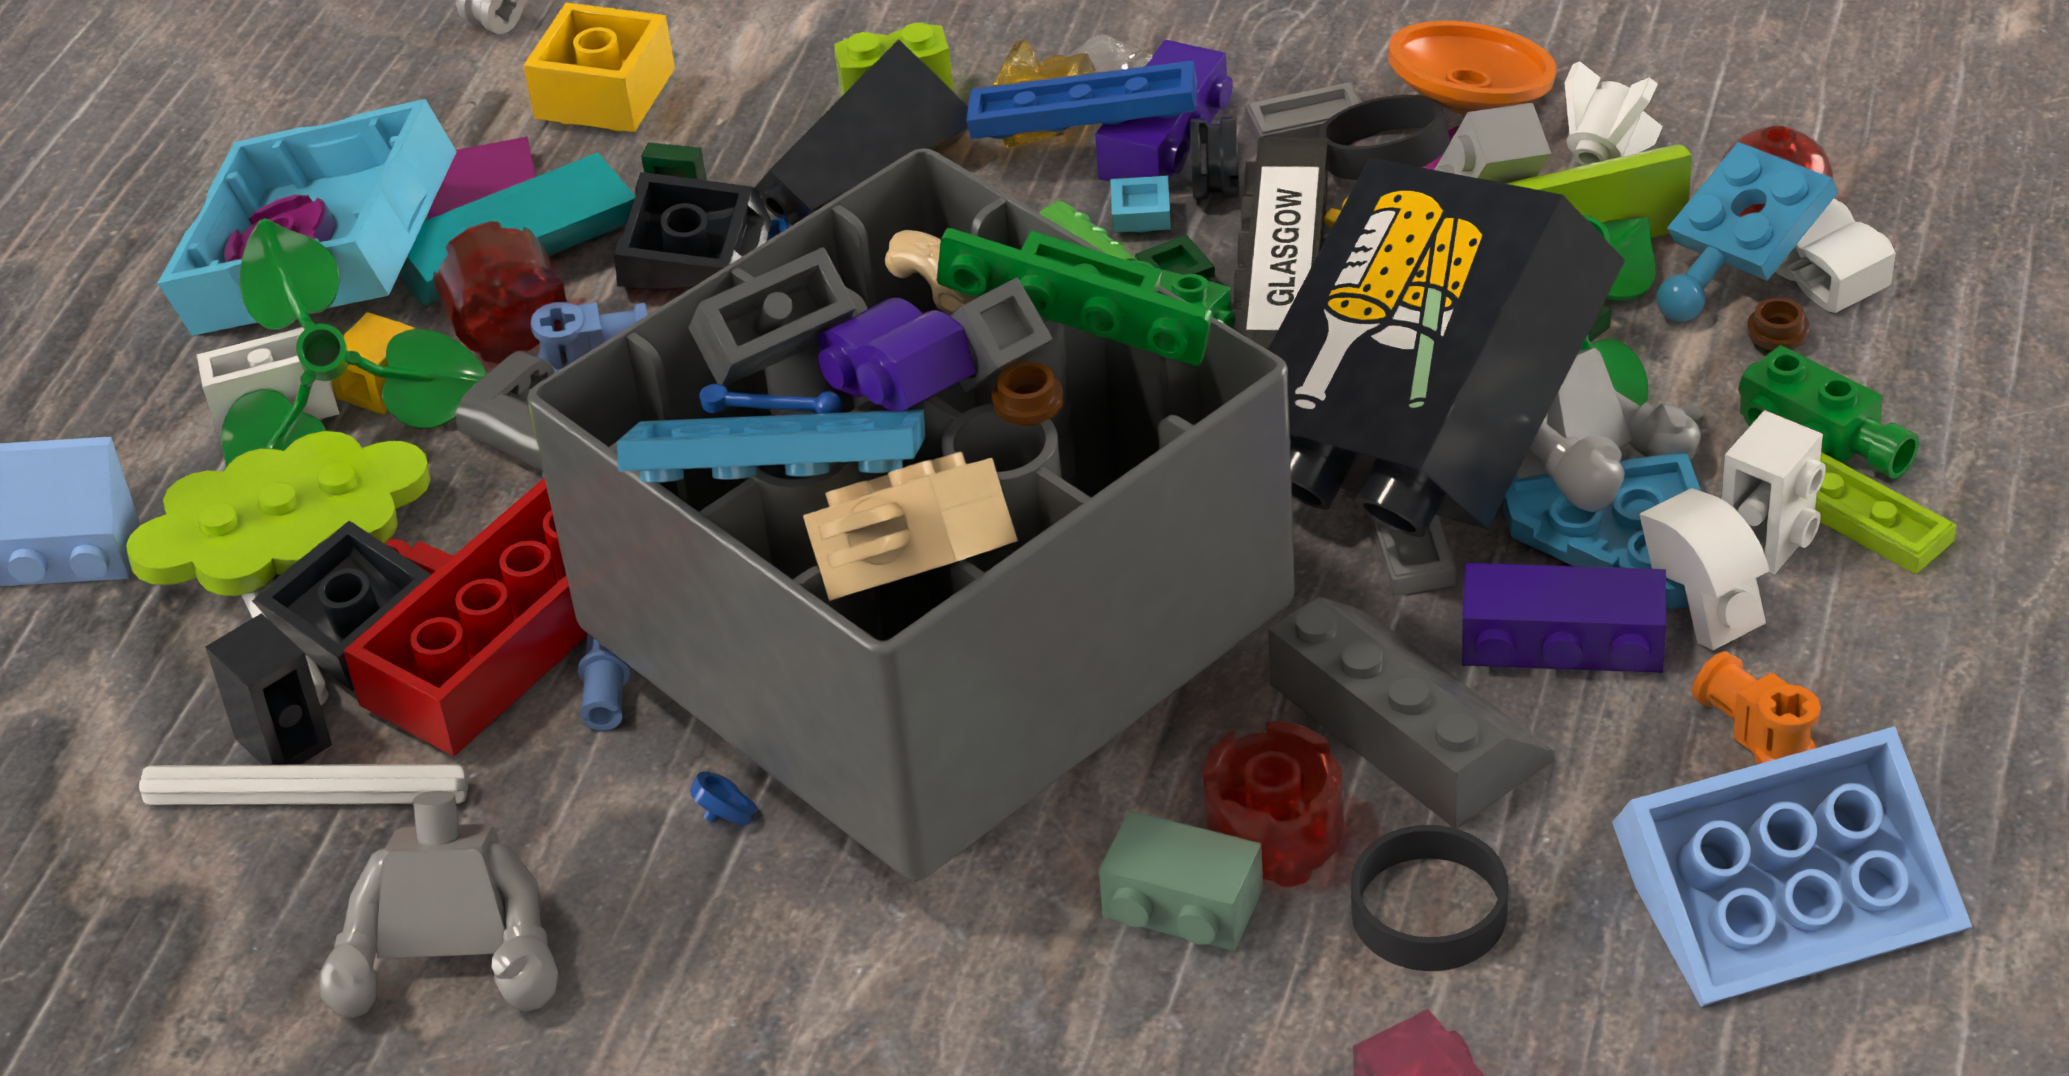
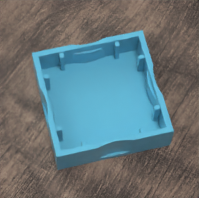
[157,99,456,336]

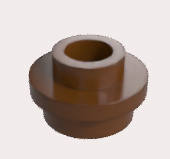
[1747,297,1809,352]
[992,361,1064,426]

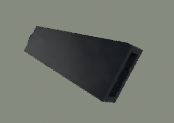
[754,39,969,225]

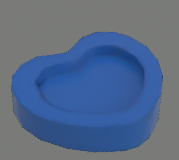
[690,772,758,825]

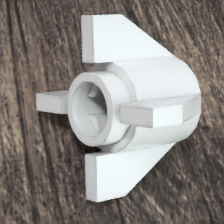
[1565,61,1663,165]

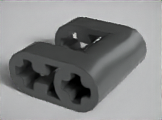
[456,350,555,471]

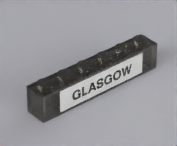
[1230,138,1328,350]

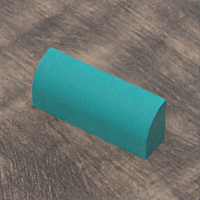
[400,152,635,306]

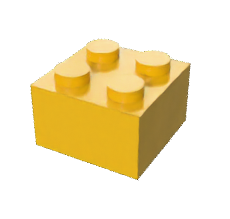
[523,3,675,132]

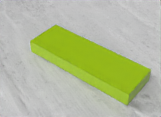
[1815,452,1957,575]

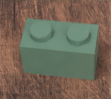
[1099,810,1263,951]

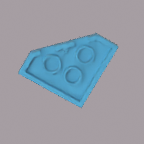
[1501,453,1701,610]

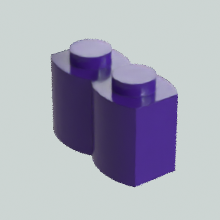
[817,298,976,412]

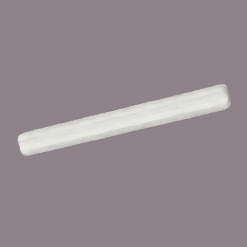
[139,764,468,805]

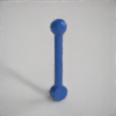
[699,384,842,414]

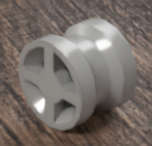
[456,0,524,35]

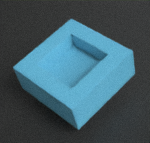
[1111,176,1171,233]

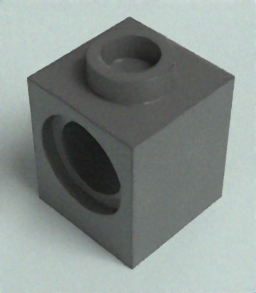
[950,277,1053,393]

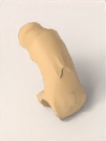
[885,230,978,315]

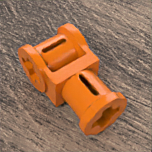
[1692,651,1821,764]

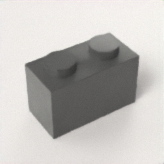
[689,247,856,387]

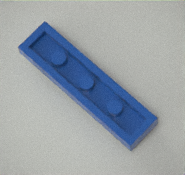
[966,61,1197,139]

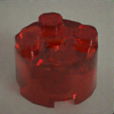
[433,221,567,364]
[1202,721,1344,888]

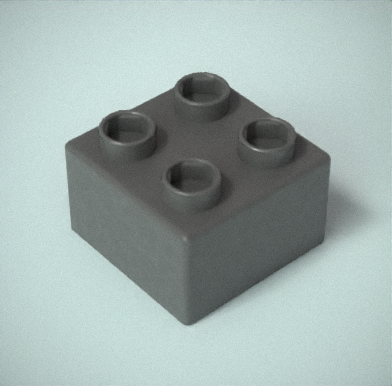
[527,149,1295,881]

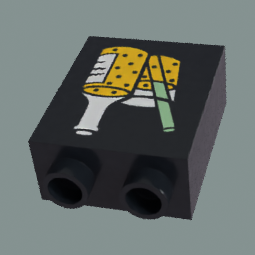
[1268,157,1626,537]

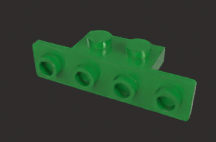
[936,228,1212,366]

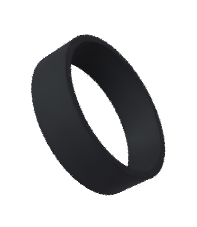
[1319,95,1450,180]
[1351,825,1508,971]

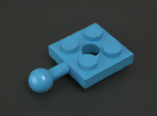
[1656,142,1838,322]

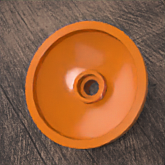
[1387,21,1557,115]

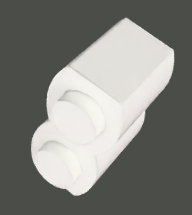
[1775,198,1896,313]

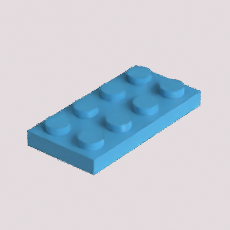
[616,409,925,482]

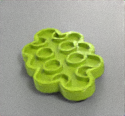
[126,431,431,596]

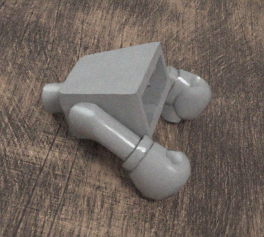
[1517,348,1701,512]
[318,791,558,1019]

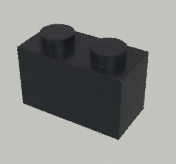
[205,613,332,765]

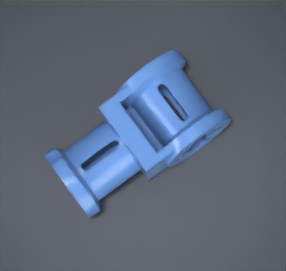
[531,302,648,373]

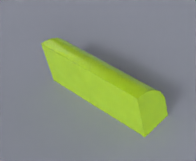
[1505,144,1692,238]

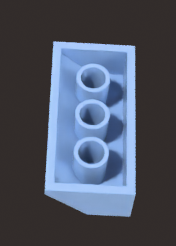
[0,437,140,586]

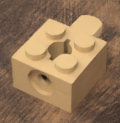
[803,451,1018,600]

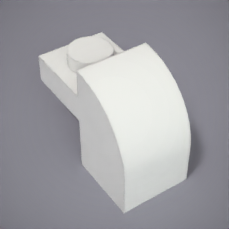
[1639,488,1770,650]

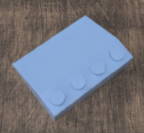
[1612,726,1972,1007]

